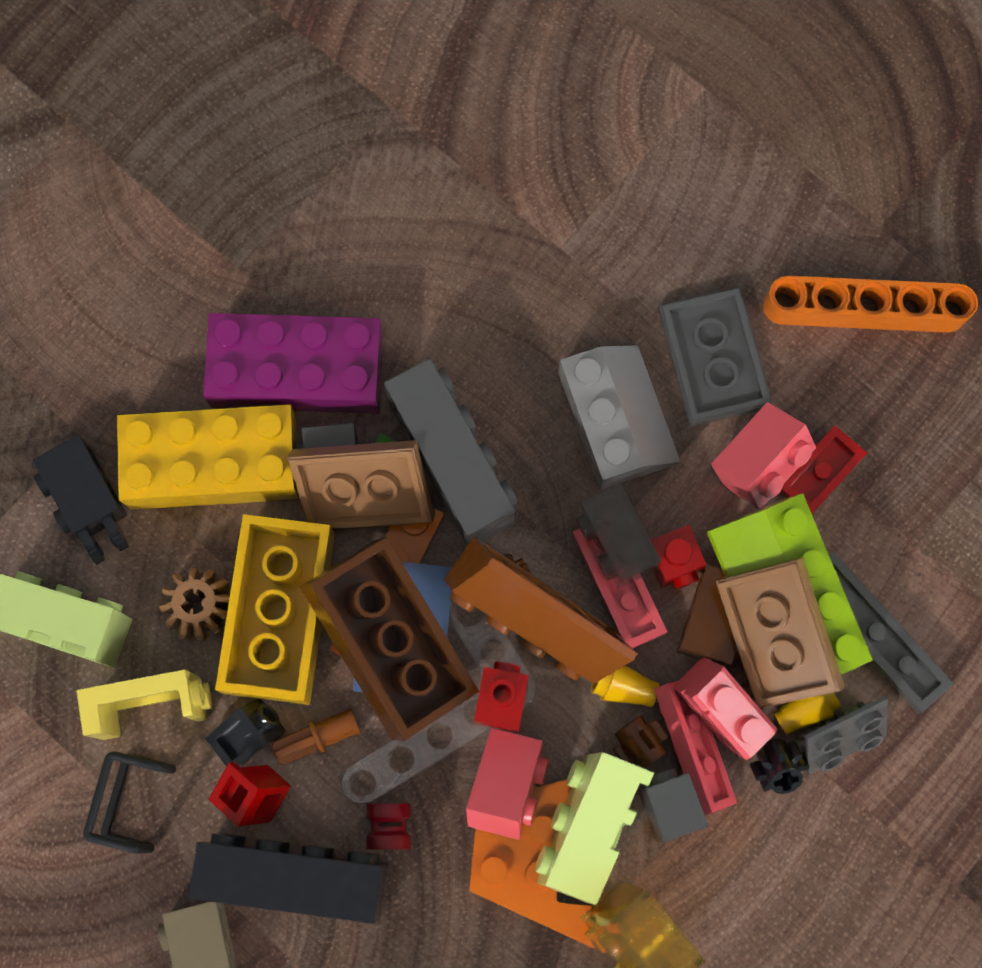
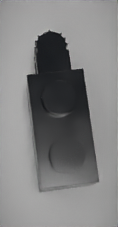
[33,434,129,565]

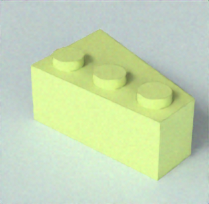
[0,571,133,668]
[535,752,654,905]

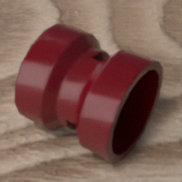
[366,803,411,850]

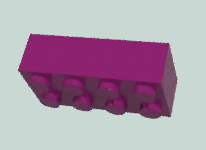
[203,313,383,414]

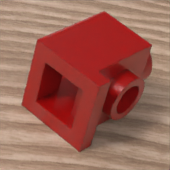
[208,762,291,827]

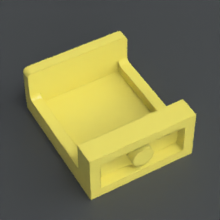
[77,670,212,740]

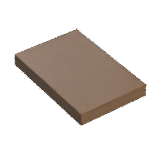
[287,440,435,529]
[716,557,845,708]

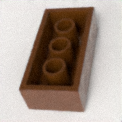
[300,537,479,741]

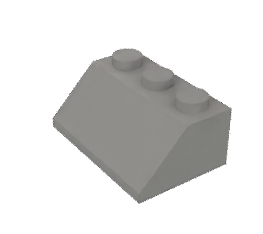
[558,345,680,490]

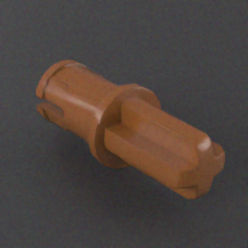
[272,707,361,765]

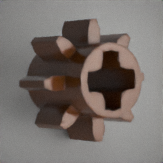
[613,715,668,769]

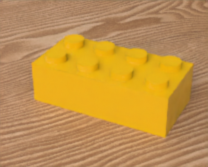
[117,405,300,510]
[215,514,335,705]

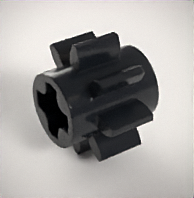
[750,738,810,794]

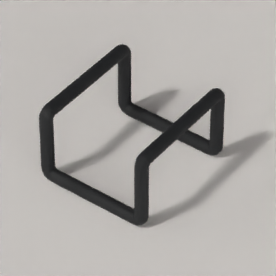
[83,751,176,854]

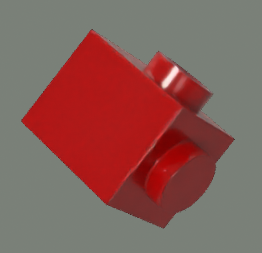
[644,525,707,590]
[474,661,529,732]

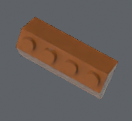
[444,536,638,684]

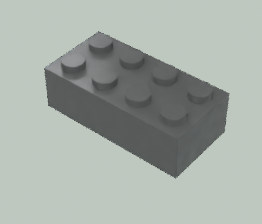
[384,358,518,546]

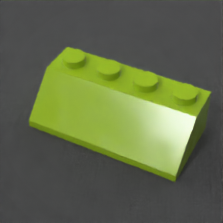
[707,493,873,675]

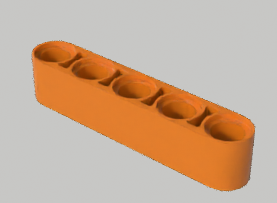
[763,276,978,333]

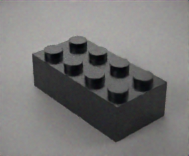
[188,833,388,924]

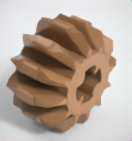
[159,567,230,642]

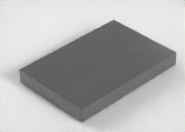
[658,286,773,427]

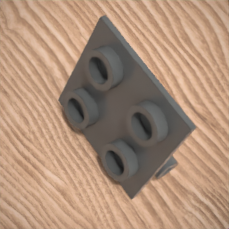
[795,695,888,775]

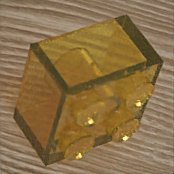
[580,881,706,968]

